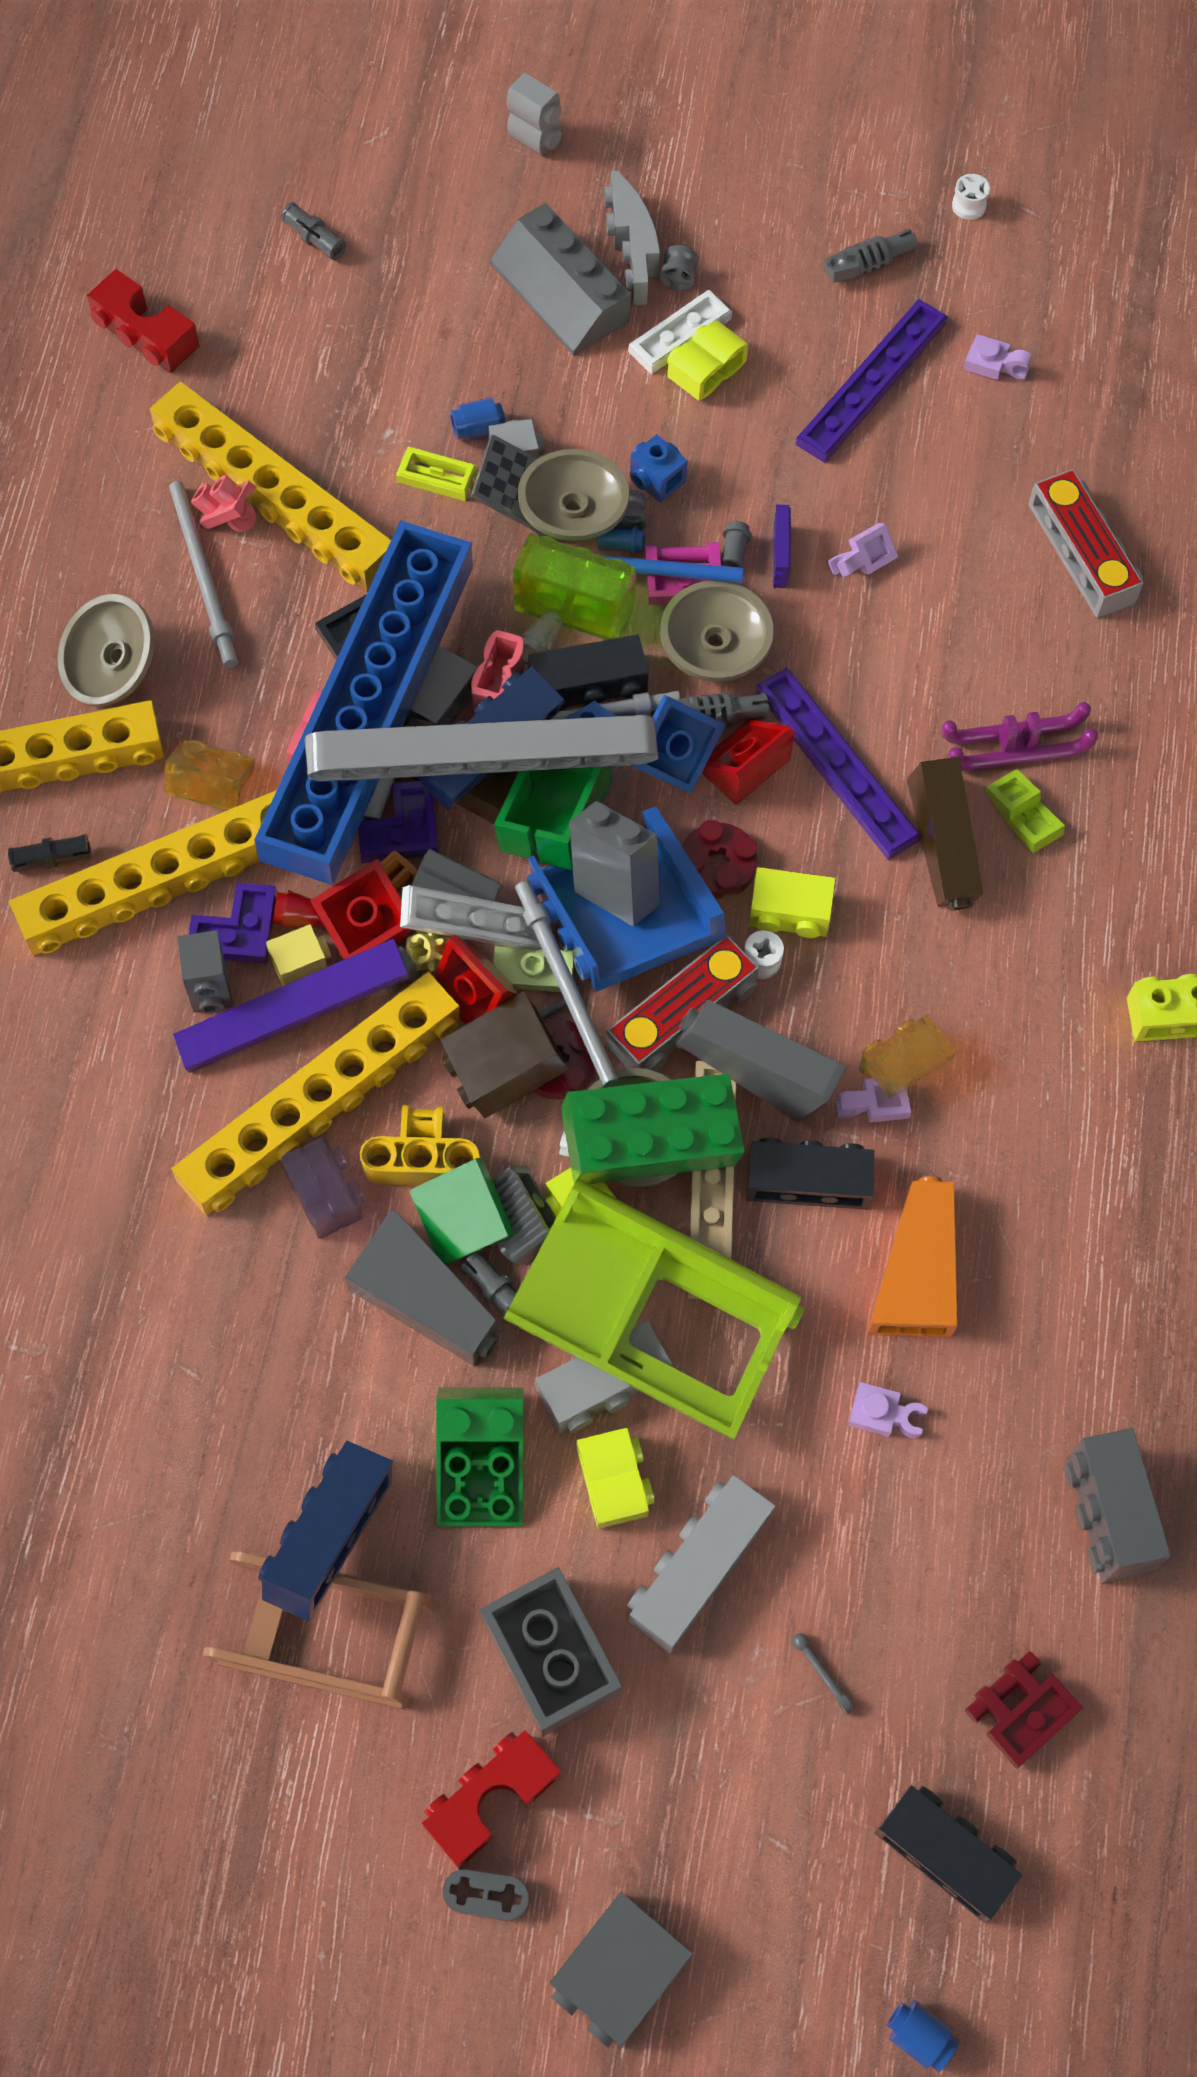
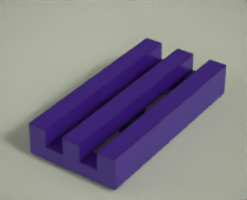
[773,504,791,588]

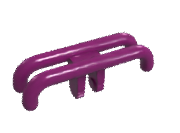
[941,702,1098,771]

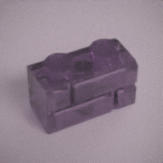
[280,1137,366,1239]

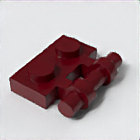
[965,1651,1083,1769]

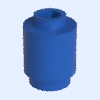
[450,397,505,441]
[887,2000,959,2072]

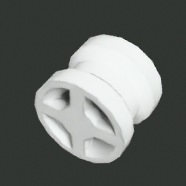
[952,174,990,220]
[744,930,784,979]

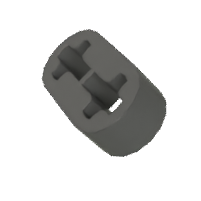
[443,1869,529,1921]

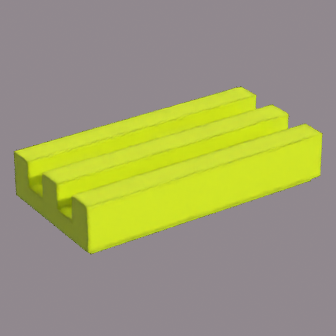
[396,446,477,501]

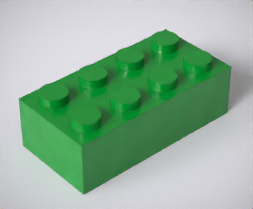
[561,1073,745,1184]

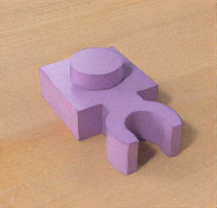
[848,1382,928,1439]

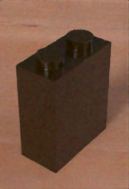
[440,991,569,1118]

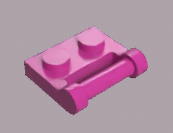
[645,542,721,605]

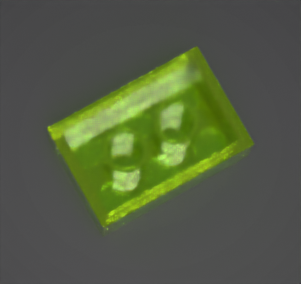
[513,533,636,640]

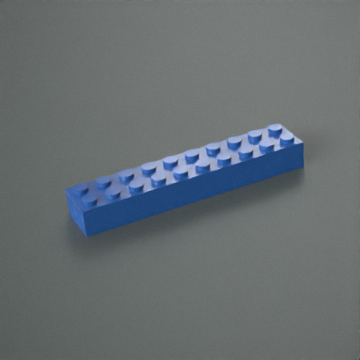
[254,520,473,885]

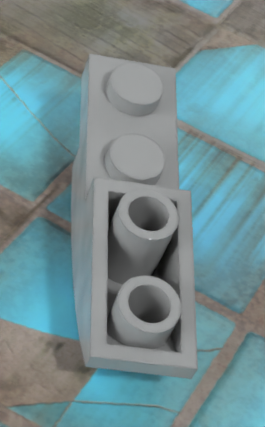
[604,171,660,306]

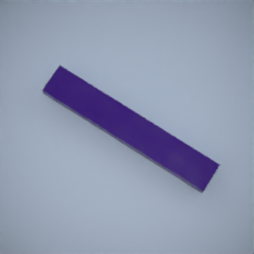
[796,299,948,463]
[755,667,921,860]
[173,939,410,1073]

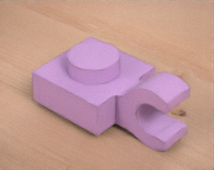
[964,334,1032,380]
[828,523,898,577]
[835,1075,911,1123]

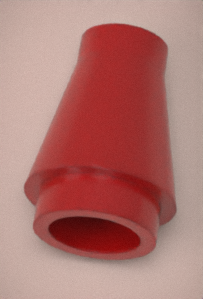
[272,890,326,928]

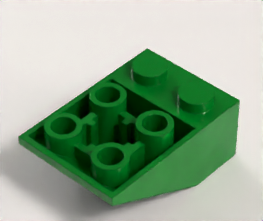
[436,1387,524,1526]

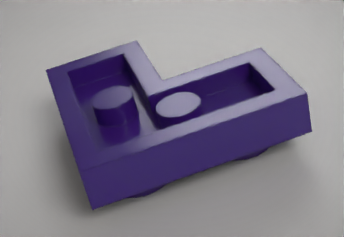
[358,781,439,863]
[188,883,277,964]

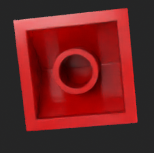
[702,719,795,805]
[310,859,413,960]
[434,935,520,1025]

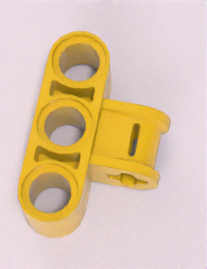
[360,1105,480,1186]

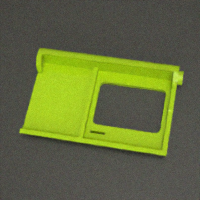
[503,1178,805,1440]

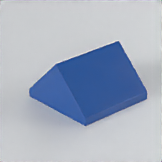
[631,695,726,794]

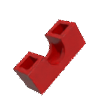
[87,269,200,373]
[422,1730,561,1870]

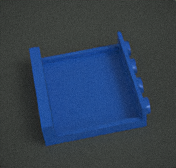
[526,806,726,992]

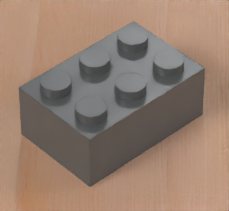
[1064,1428,1171,1584]
[480,1567,622,1737]

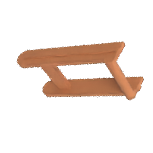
[202,1552,435,1710]

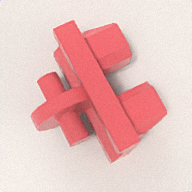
[191,475,257,532]

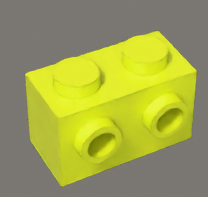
[1127,974,1197,1042]

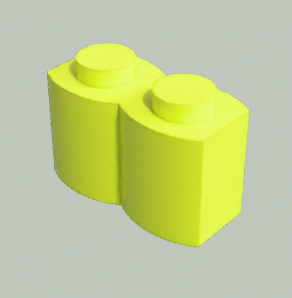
[667,320,748,401]
[577,1428,655,1529]

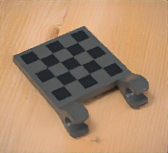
[470,434,556,544]

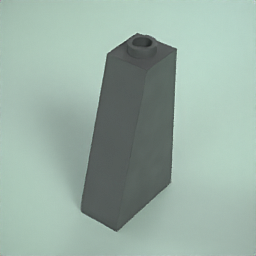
[677,1000,846,1122]
[345,1209,499,1366]

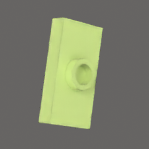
[493,946,574,992]

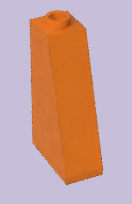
[868,1176,957,1338]

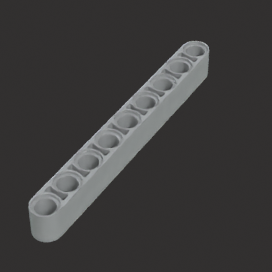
[305,715,658,781]

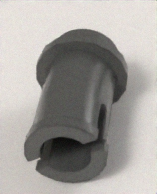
[721,521,752,568]

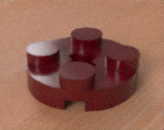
[682,820,758,899]
[533,1019,596,1100]

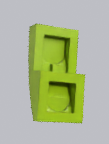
[986,769,1065,854]

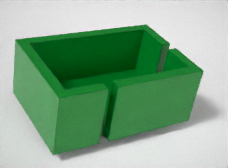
[494,766,613,870]

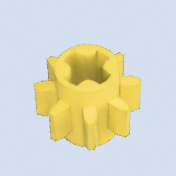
[406,930,450,972]

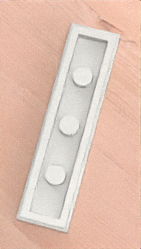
[400,885,542,949]

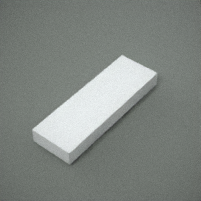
[629,290,732,375]

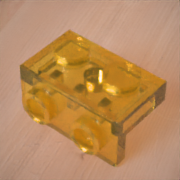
[164,739,255,811]
[858,1014,956,1099]

